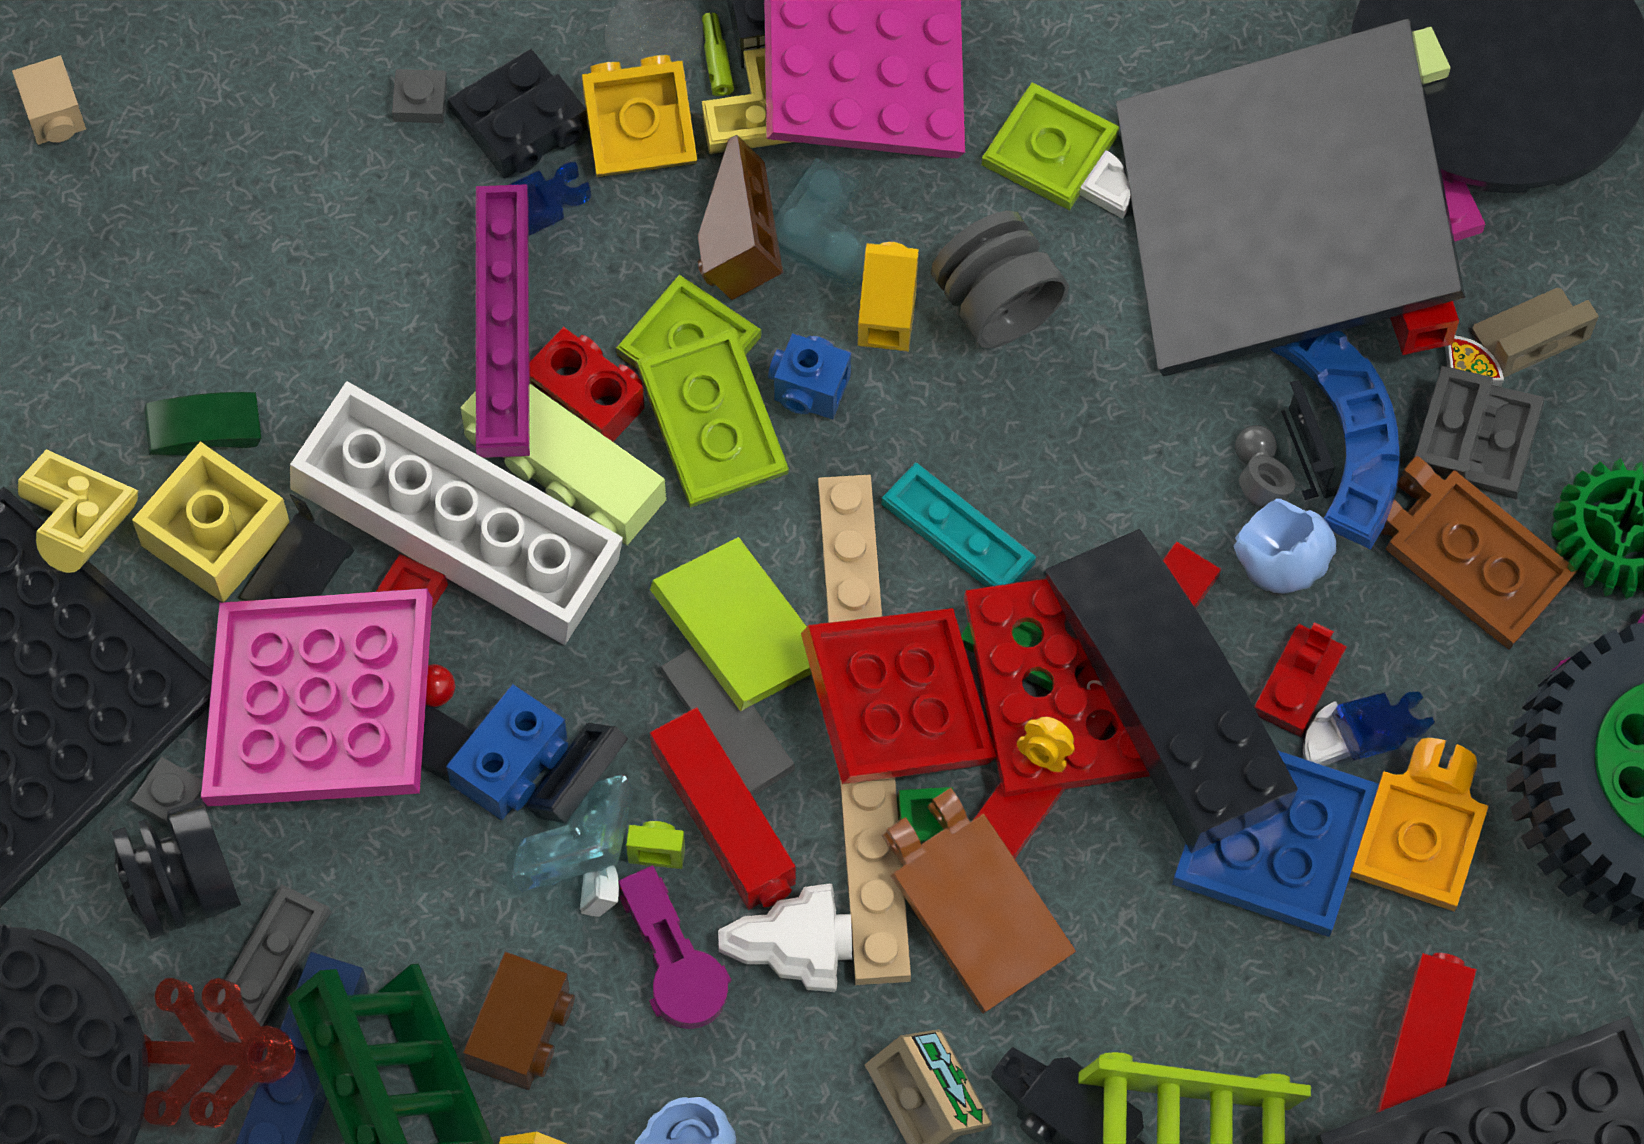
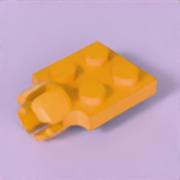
[1350,738,1489,912]

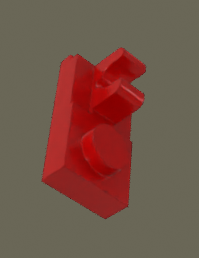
[1254,622,1347,737]

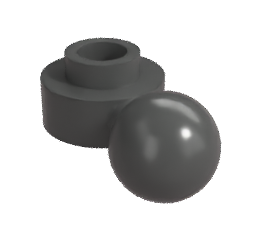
[1235,425,1295,508]

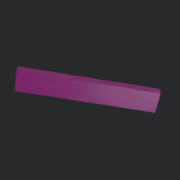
[476,184,530,458]

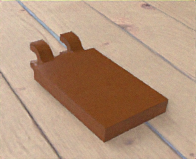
[1381,455,1578,650]
[882,788,1076,1014]

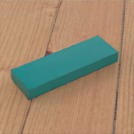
[881,462,1037,587]

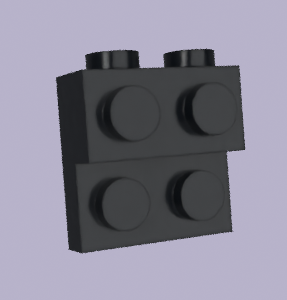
[448,48,588,179]

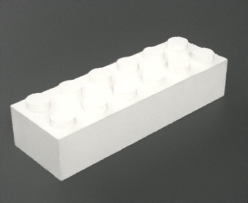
[290,381,623,645]

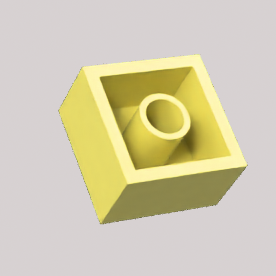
[132,442,290,603]

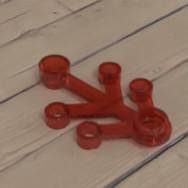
[143,978,296,1128]

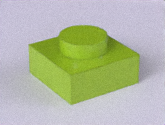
[626,821,685,869]

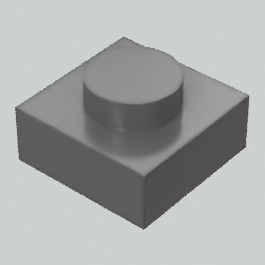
[392,69,447,123]
[131,757,203,827]

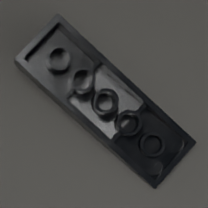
[1043,529,1298,853]

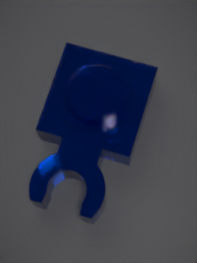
[509,162,591,236]
[1332,692,1435,761]

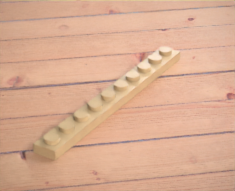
[818,475,911,985]

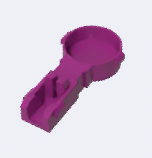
[618,865,732,1029]

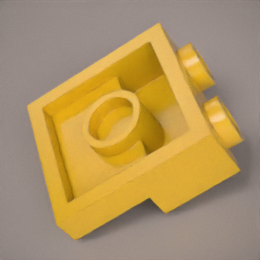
[582,55,697,177]

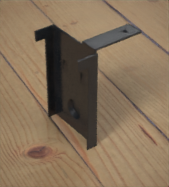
[1281,380,1340,500]
[240,494,354,601]

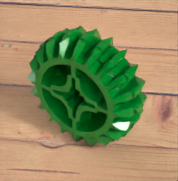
[1551,458,1644,600]

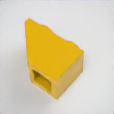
[858,242,919,352]

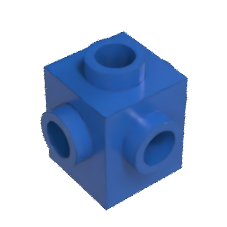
[768,333,851,420]

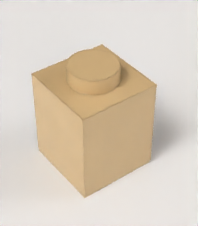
[12,55,86,145]

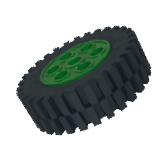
[1506,622,1644,930]

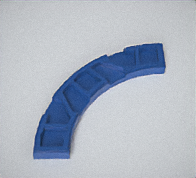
[1270,330,1400,550]

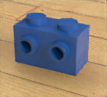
[446,684,568,820]

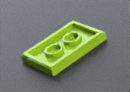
[636,327,789,508]
[650,537,812,711]

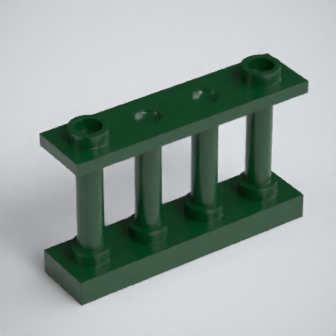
[287,964,494,1144]

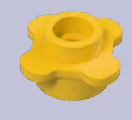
[1017,717,1074,772]

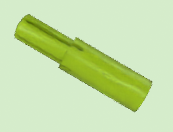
[701,12,734,96]

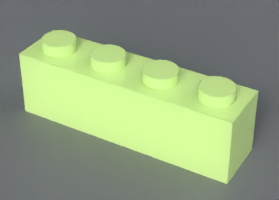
[461,384,666,545]

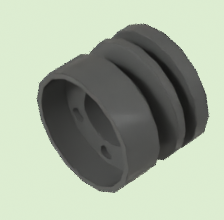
[931,210,1069,348]

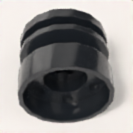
[112,798,241,939]

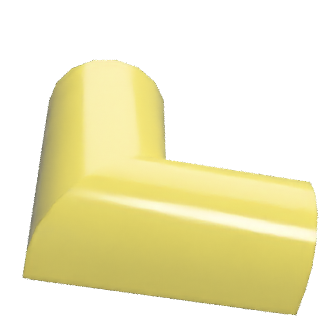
[702,48,790,154]
[18,450,138,573]

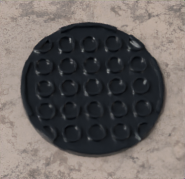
[1350,0,1644,193]
[0,924,149,1144]

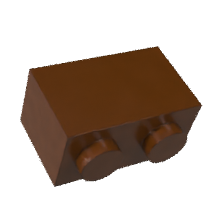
[463,952,575,1090]

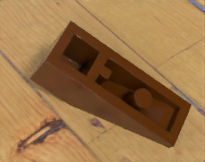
[698,135,783,300]

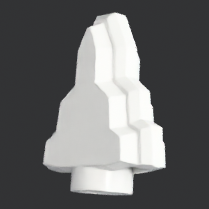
[718,884,852,992]

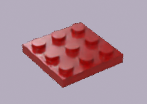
[801,608,996,784]

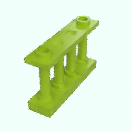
[1079,1052,1311,1144]

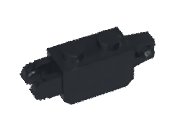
[991,1047,1145,1144]

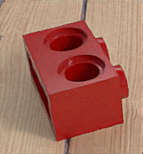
[530,326,645,442]

